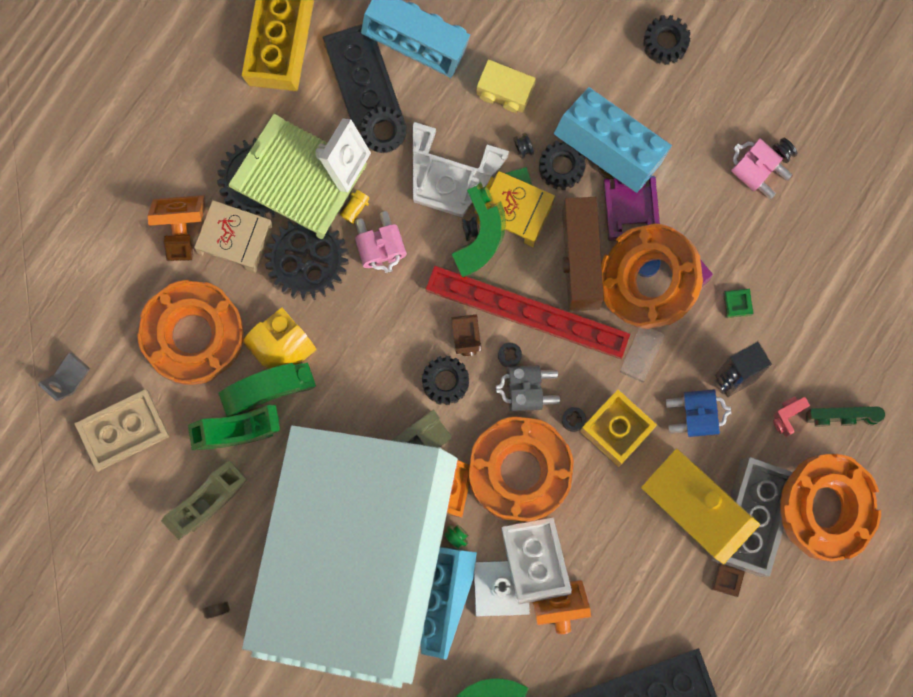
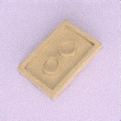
[74,389,170,471]

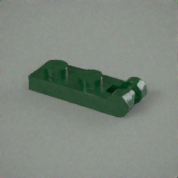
[806,406,885,427]

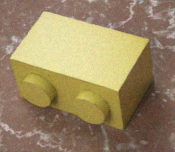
[477,59,536,113]

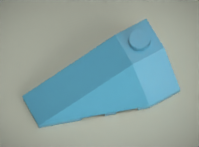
[420,547,477,659]

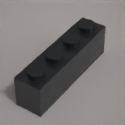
[714,341,772,397]

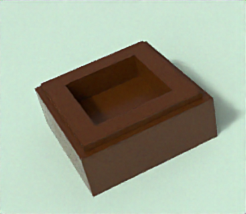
[164,235,193,261]
[711,564,745,597]

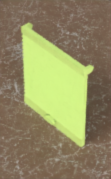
[229,114,367,239]

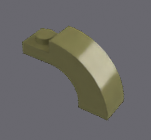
[161,461,247,540]

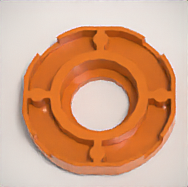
[601,224,703,329]
[137,280,244,385]
[469,417,574,522]
[780,454,881,562]

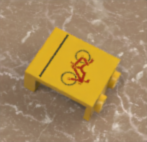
[475,171,555,247]

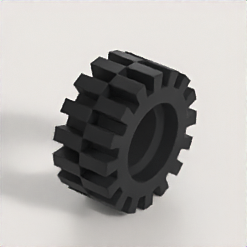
[643,15,691,65]
[360,107,407,153]
[539,141,586,190]
[422,356,469,405]

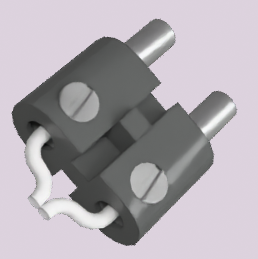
[496,365,560,411]

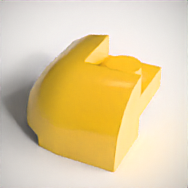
[243,307,317,369]

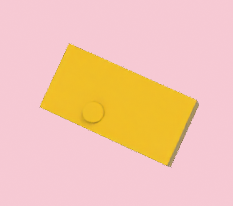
[242,0,314,91]
[641,448,760,564]

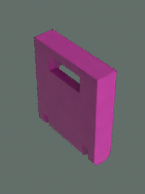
[604,176,660,240]

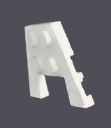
[413,122,509,217]

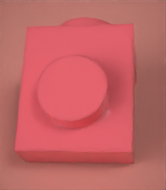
[773,396,810,437]

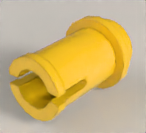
[339,190,370,224]

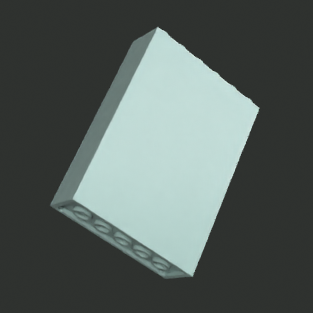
[242,425,458,688]

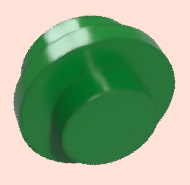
[444,524,468,549]

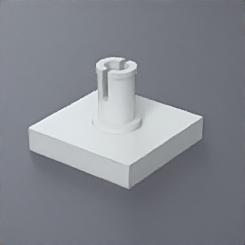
[315,118,371,193]
[474,561,530,617]

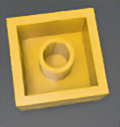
[580,389,657,467]

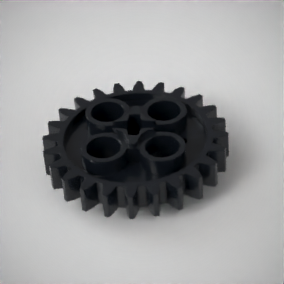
[217,138,275,218]
[264,221,349,301]

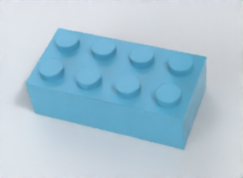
[361,0,470,78]
[554,87,672,193]

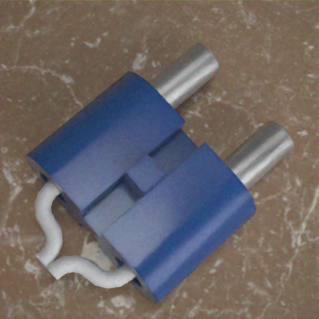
[666,389,731,437]

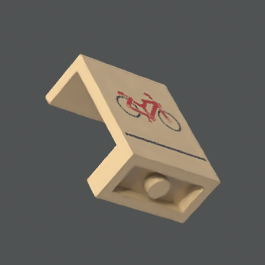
[193,200,273,273]

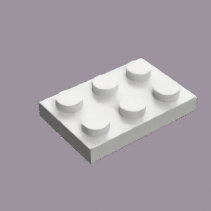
[501,518,571,604]

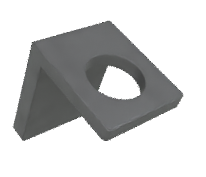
[38,352,90,401]

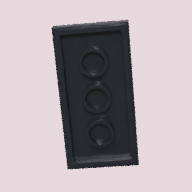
[322,24,402,130]

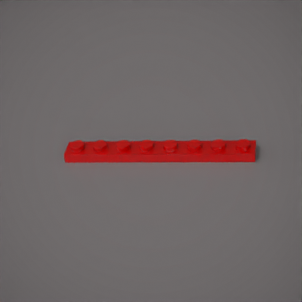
[426,265,631,360]

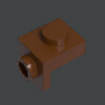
[451,314,482,356]

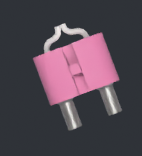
[731,138,793,200]
[355,211,407,273]

